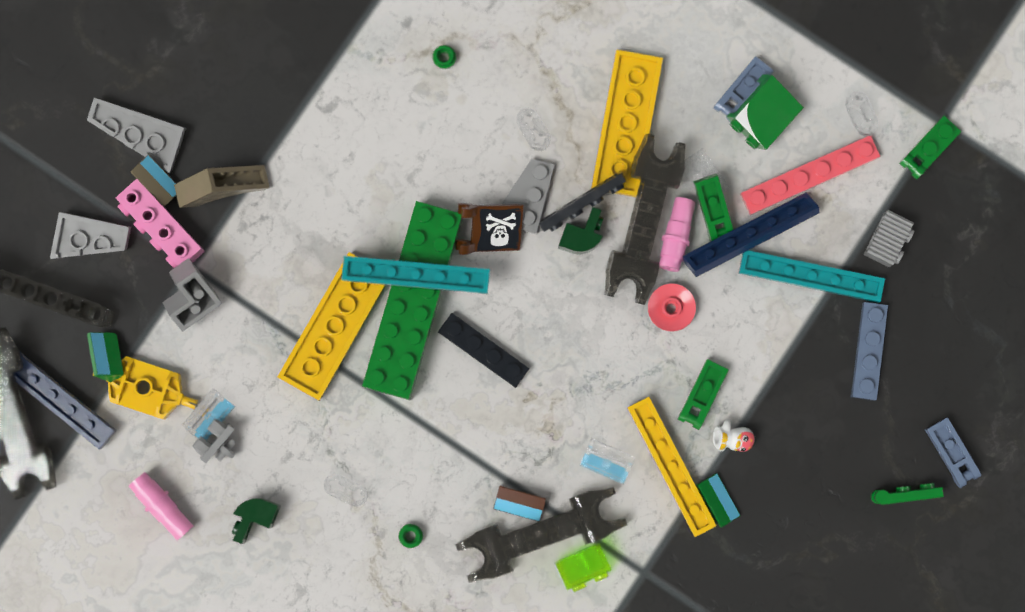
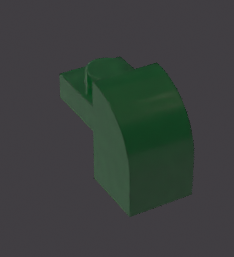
[558,207,604,254]
[232,498,281,544]

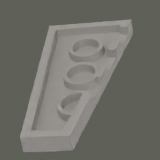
[87,98,186,173]

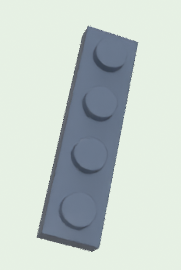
[851,302,888,401]

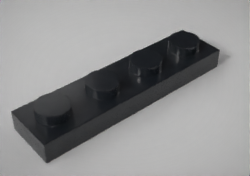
[539,171,626,232]
[438,313,530,388]

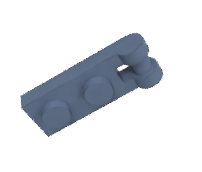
[713,56,774,122]
[925,417,981,488]

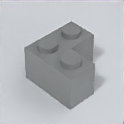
[162,258,222,332]

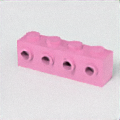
[116,179,205,268]

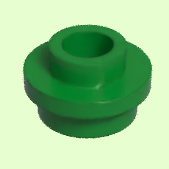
[432,45,456,69]
[399,524,423,548]

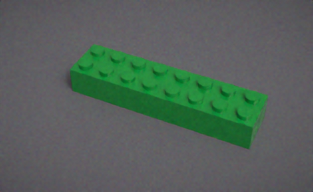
[362,201,463,401]

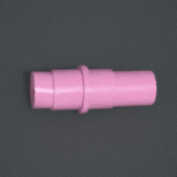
[658,197,696,272]
[129,472,194,540]

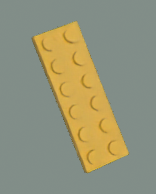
[591,49,663,198]
[277,252,386,401]

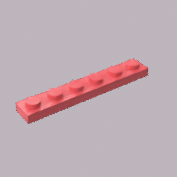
[740,135,881,215]

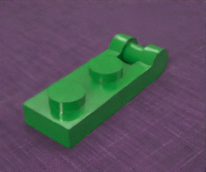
[899,116,962,180]
[693,174,733,242]
[677,359,729,430]
[870,483,944,505]

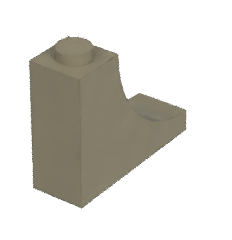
[174,165,270,208]

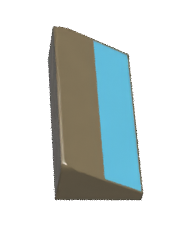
[130,154,177,206]

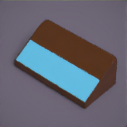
[493,486,546,522]

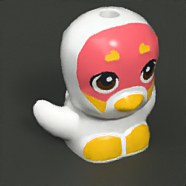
[713,419,755,452]

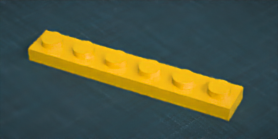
[627,397,716,537]

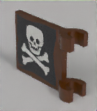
[455,203,524,255]

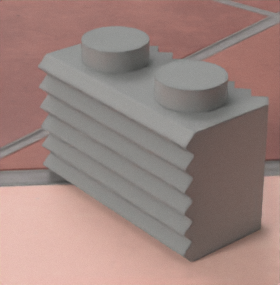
[863,210,914,267]

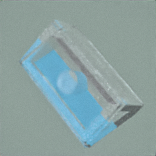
[183,389,235,440]
[580,439,635,484]

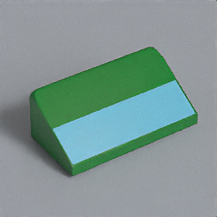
[87,332,124,382]
[696,473,741,528]

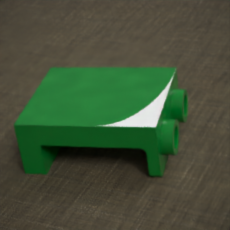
[726,74,804,150]

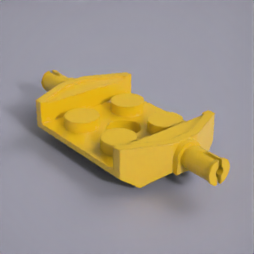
[93,356,198,420]

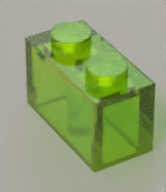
[555,542,612,592]

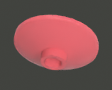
[648,284,696,332]

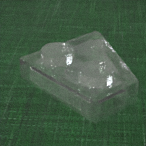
[665,148,730,194]

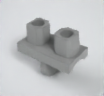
[193,418,236,463]

